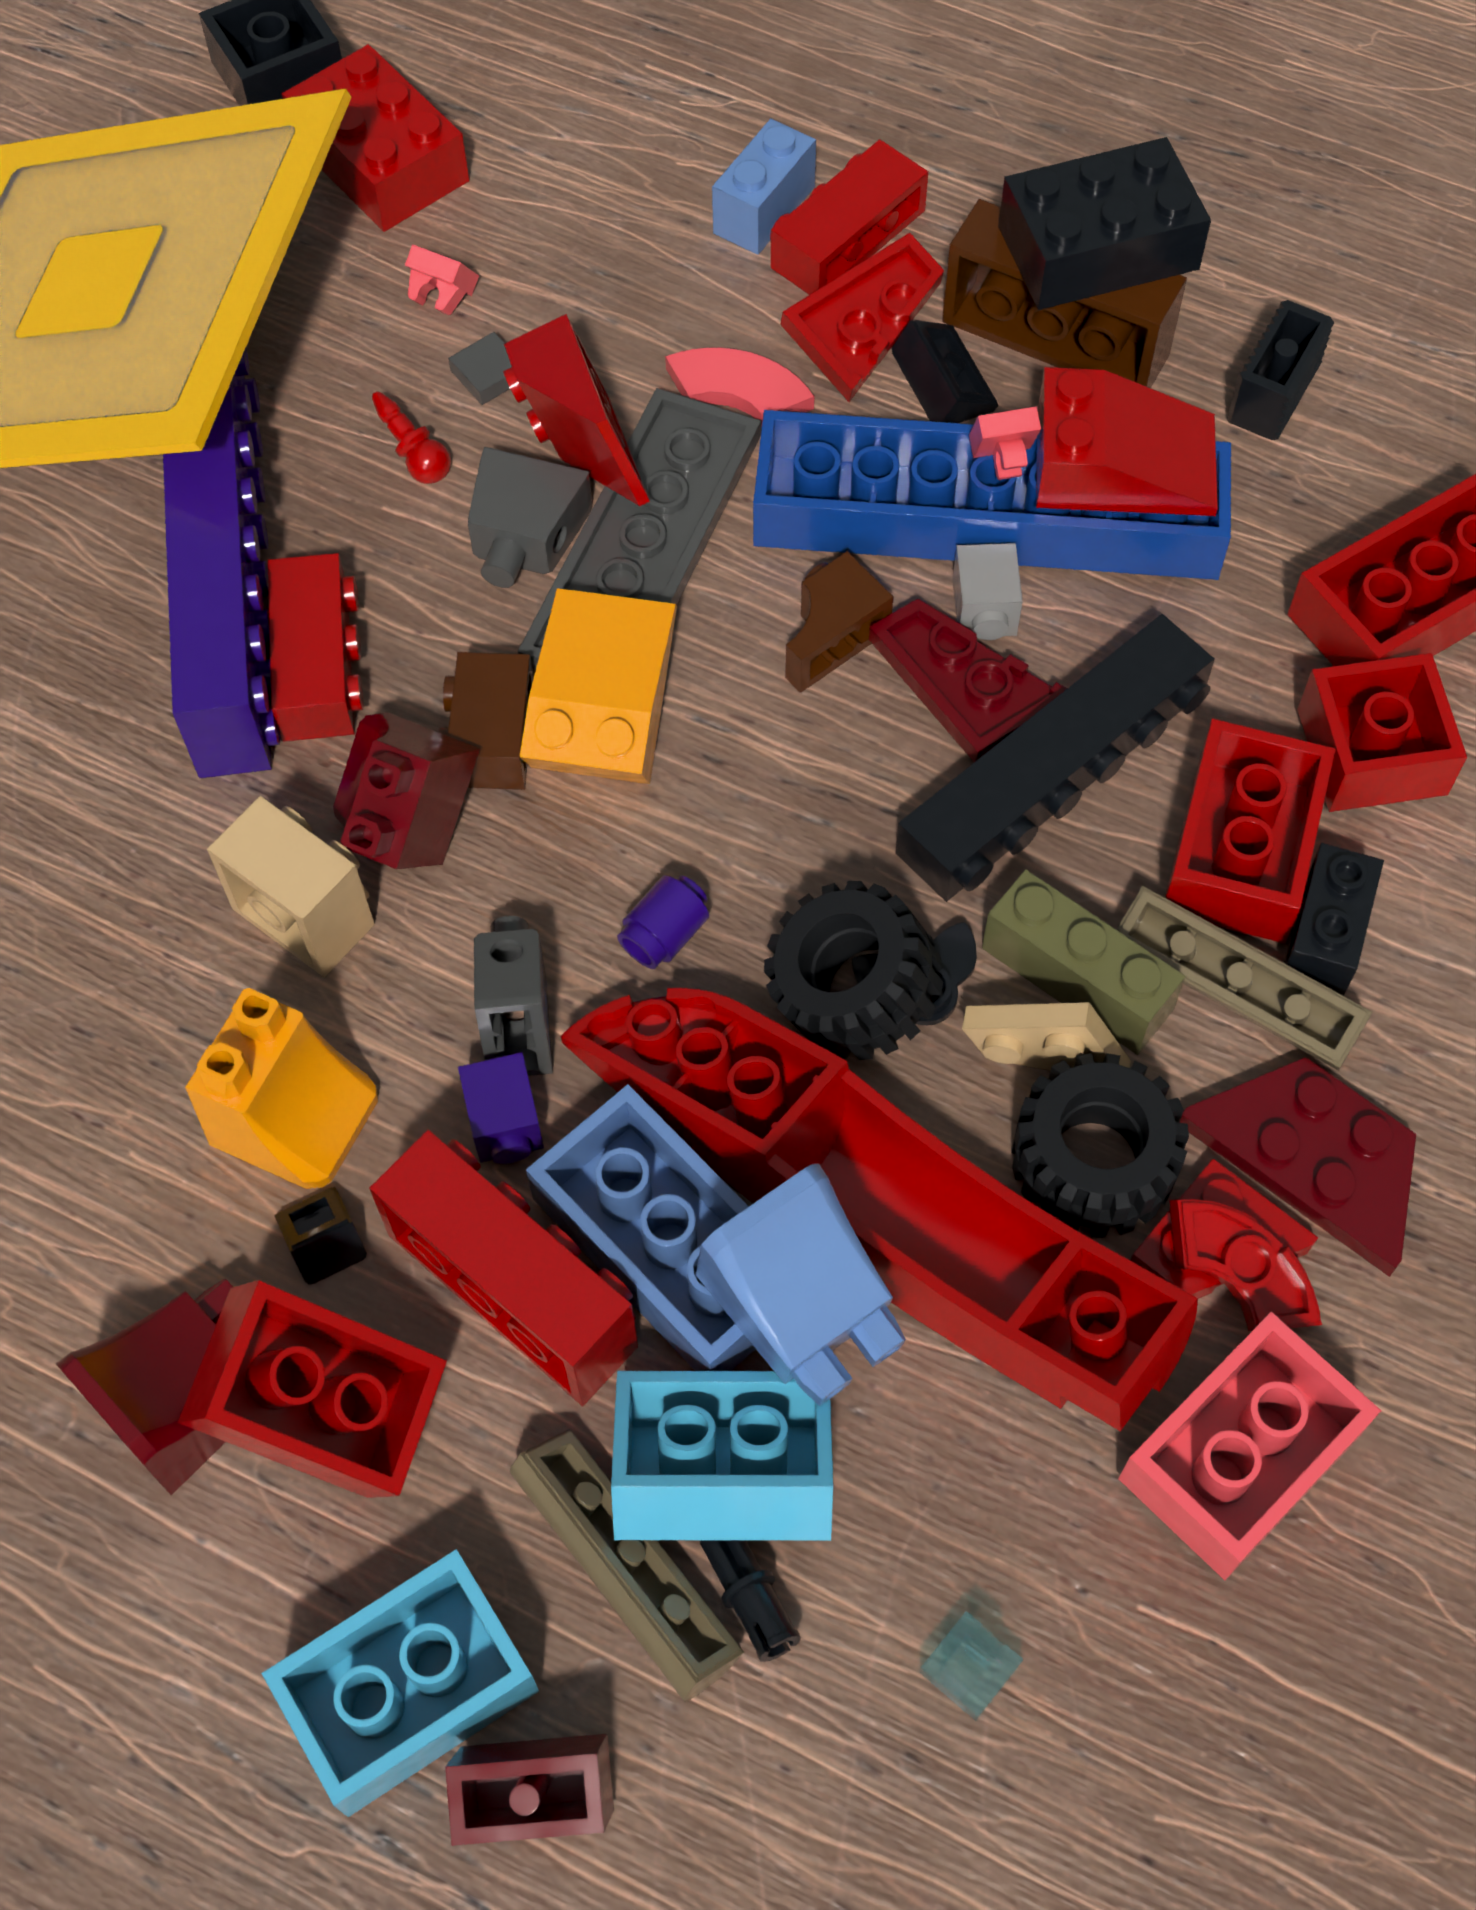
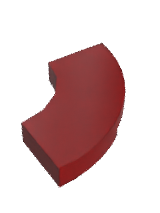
[1169,1199,1322,1331]

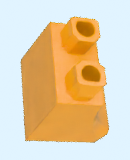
[185,988,378,1189]

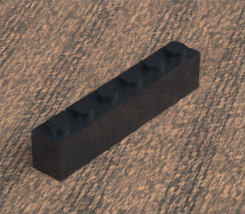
[895,614,1215,902]

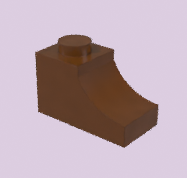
[785,551,894,693]

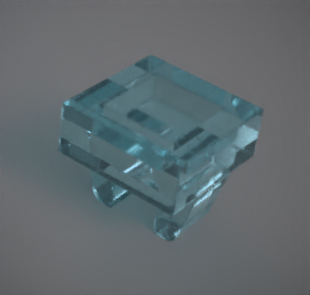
[919,1611,1024,1721]

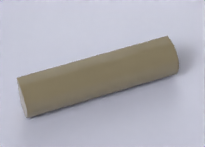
[1117,886,1372,1071]
[510,1429,744,1702]

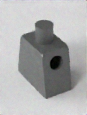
[468,447,593,588]

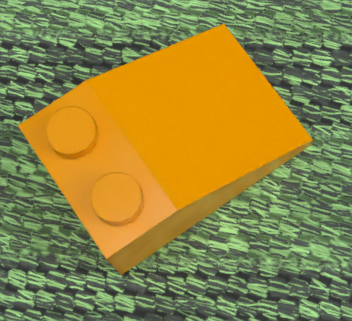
[520,588,677,784]

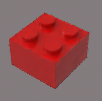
[1297,653,1467,812]

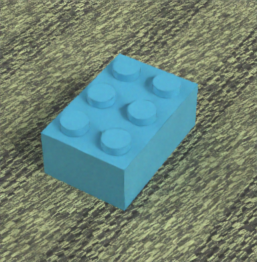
[611,1371,833,1541]
[261,1549,539,1817]

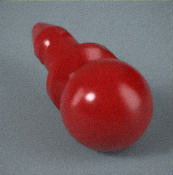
[372,391,451,484]

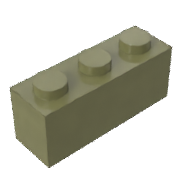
[982,869,1186,1055]

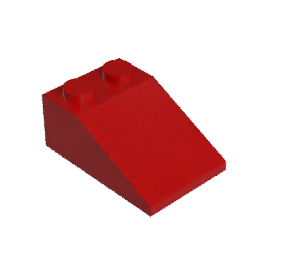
[503,314,650,506]
[1036,367,1218,516]

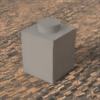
[953,543,1023,640]

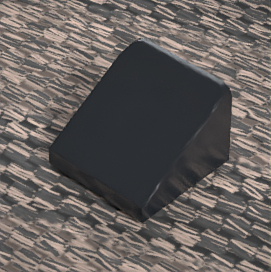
[274,1187,367,1285]

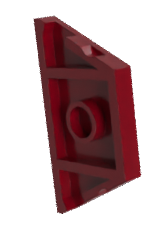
[1179,1057,1417,1277]

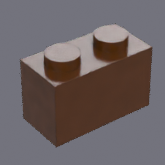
[438,652,534,790]

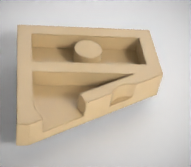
[962,1002,1131,1071]

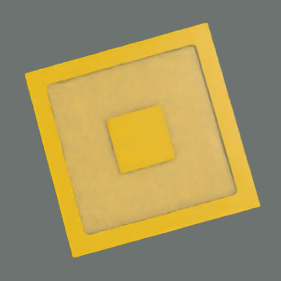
[0,89,352,468]

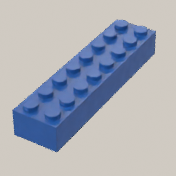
[753,410,1231,580]

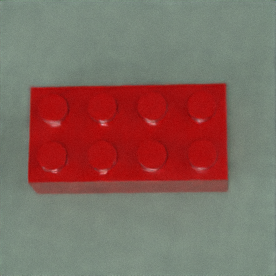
[1287,474,1476,666]
[369,1130,638,1407]

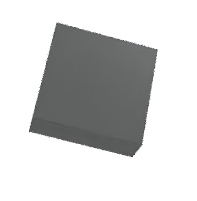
[448,332,512,405]

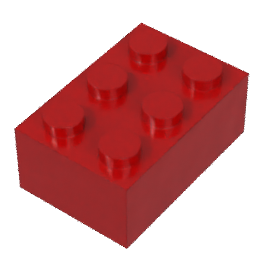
[282,44,469,232]
[1165,718,1336,944]
[178,1280,447,1498]

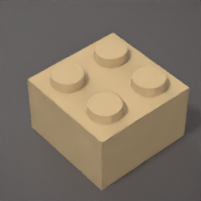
[207,796,375,978]

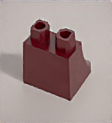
[333,712,480,870]
[56,1279,233,1495]

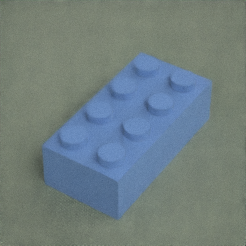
[526,1084,756,1371]

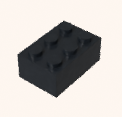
[998,137,1211,310]

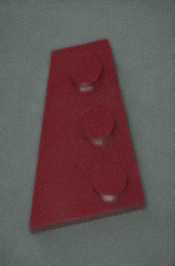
[869,598,1068,762]

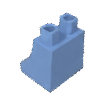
[696,1163,906,1406]

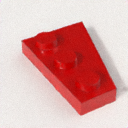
[780,233,944,402]

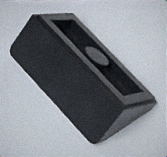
[892,320,999,423]

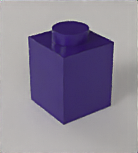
[458,1052,544,1164]

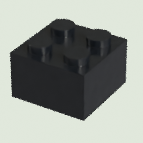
[199,0,342,106]

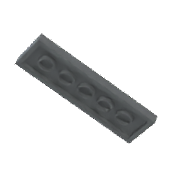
[518,388,761,670]

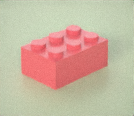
[1118,1312,1382,1581]

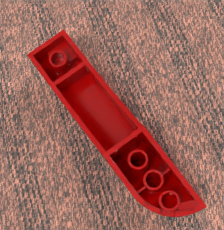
[560,988,1198,1432]

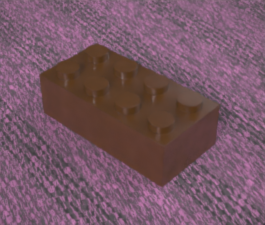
[942,199,1187,388]

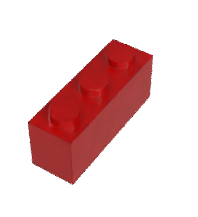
[770,139,929,295]
[268,553,364,742]

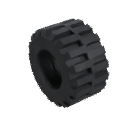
[764,881,943,1060]
[1011,1053,1189,1238]

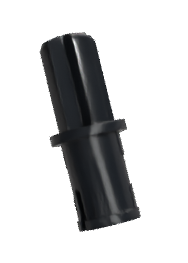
[700,1540,801,1662]

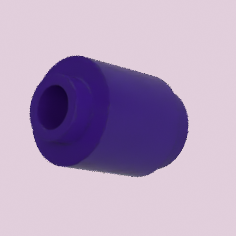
[617,875,709,969]

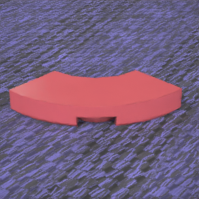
[665,348,814,426]

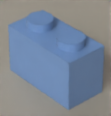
[712,118,816,255]

